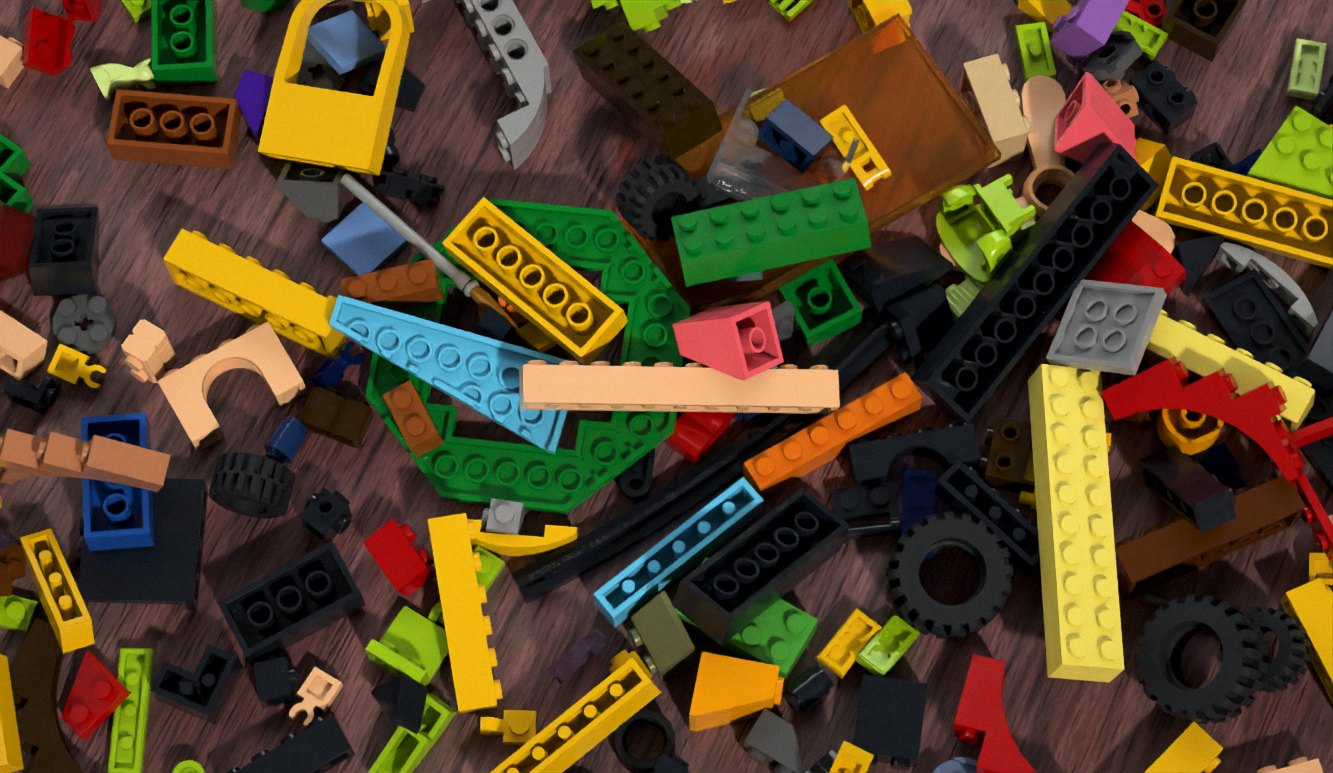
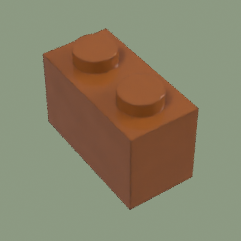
[382,380,445,458]

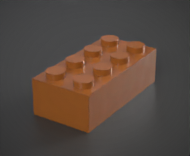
[107,89,242,169]

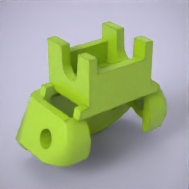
[936,173,1036,286]

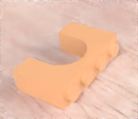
[158,321,307,452]

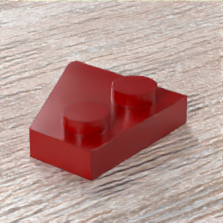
[61,650,131,741]

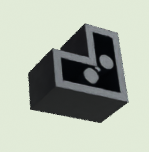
[150,644,243,725]

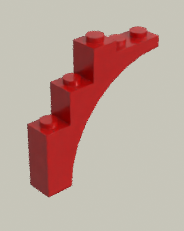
[1101,356,1305,482]
[954,654,1037,773]

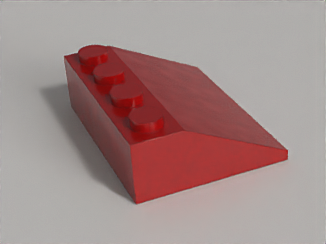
[1052,220,1186,325]

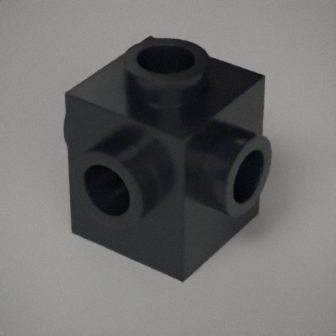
[300,488,352,543]

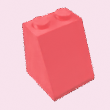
[1054,72,1137,164]
[673,301,784,380]

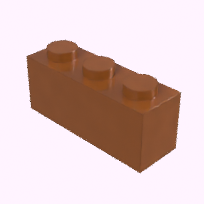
[341,258,444,310]

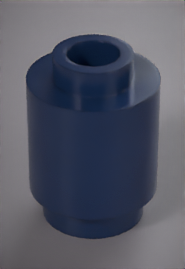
[264,416,308,464]

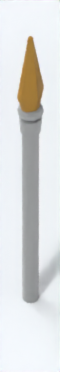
[340,173,518,330]

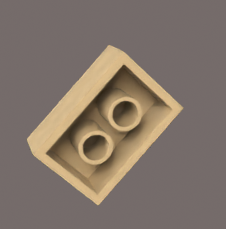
[958,53,1031,168]

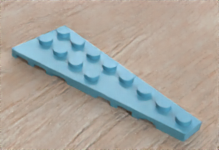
[329,295,581,455]

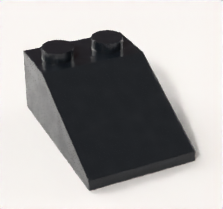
[28,206,99,296]
[837,236,953,319]

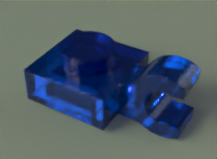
[309,341,365,387]

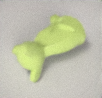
[90,58,156,100]

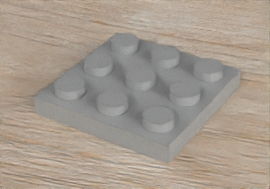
[1046,279,1167,376]

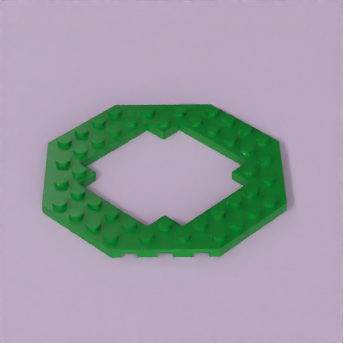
[365,199,692,514]

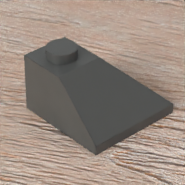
[277,160,347,222]

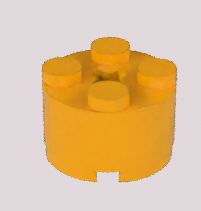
[1156,383,1224,455]

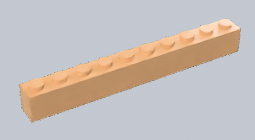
[519,360,840,414]

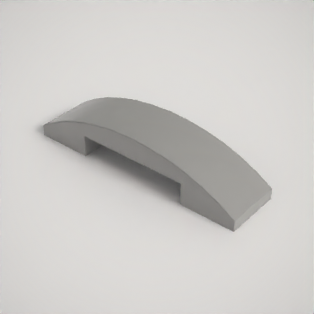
[1215,242,1318,339]

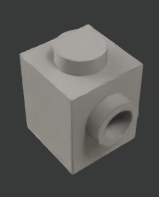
[482,498,525,535]

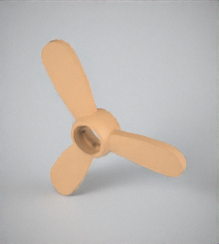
[939,75,1175,272]

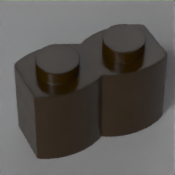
[299,386,374,449]

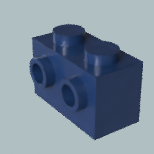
[756,99,834,174]

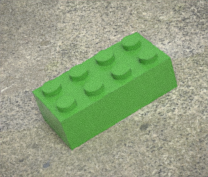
[674,557,818,684]

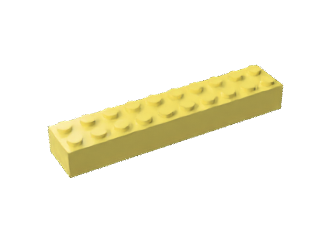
[1028,364,1125,683]

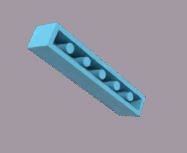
[593,477,764,629]

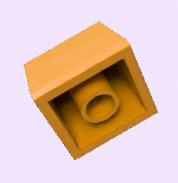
[689,651,785,732]

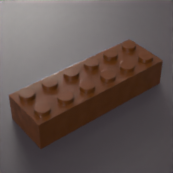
[1115,474,1306,601]

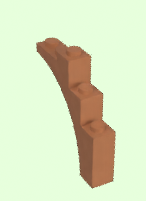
[0,428,171,492]

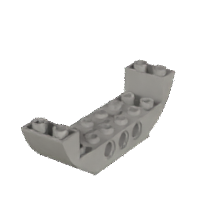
[420,0,552,170]

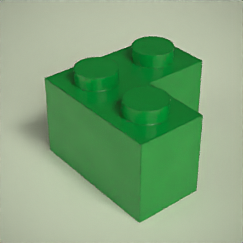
[0,134,34,226]

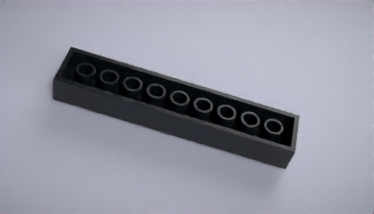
[910,143,1159,423]

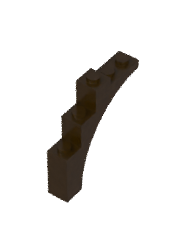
[9,618,84,773]

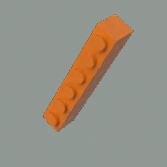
[743,372,922,499]

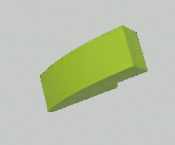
[368,693,457,773]

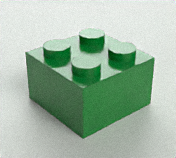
[777,258,862,350]

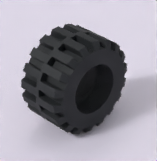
[616,156,702,242]
[208,452,296,519]
[1220,606,1311,692]

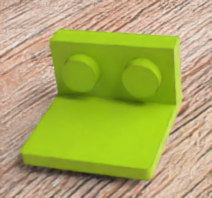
[365,606,449,687]

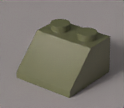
[628,591,695,682]

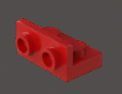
[22,8,75,76]

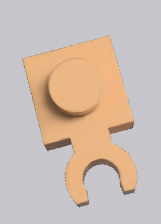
[289,667,343,729]

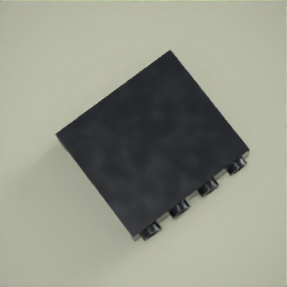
[74,478,208,610]

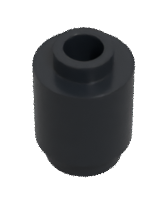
[784,665,834,713]

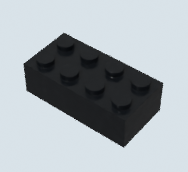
[217,541,366,667]

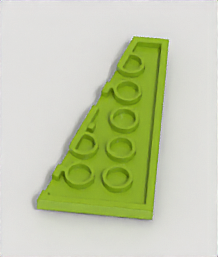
[1247,105,1333,200]

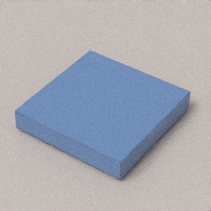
[307,10,387,75]
[321,202,408,276]

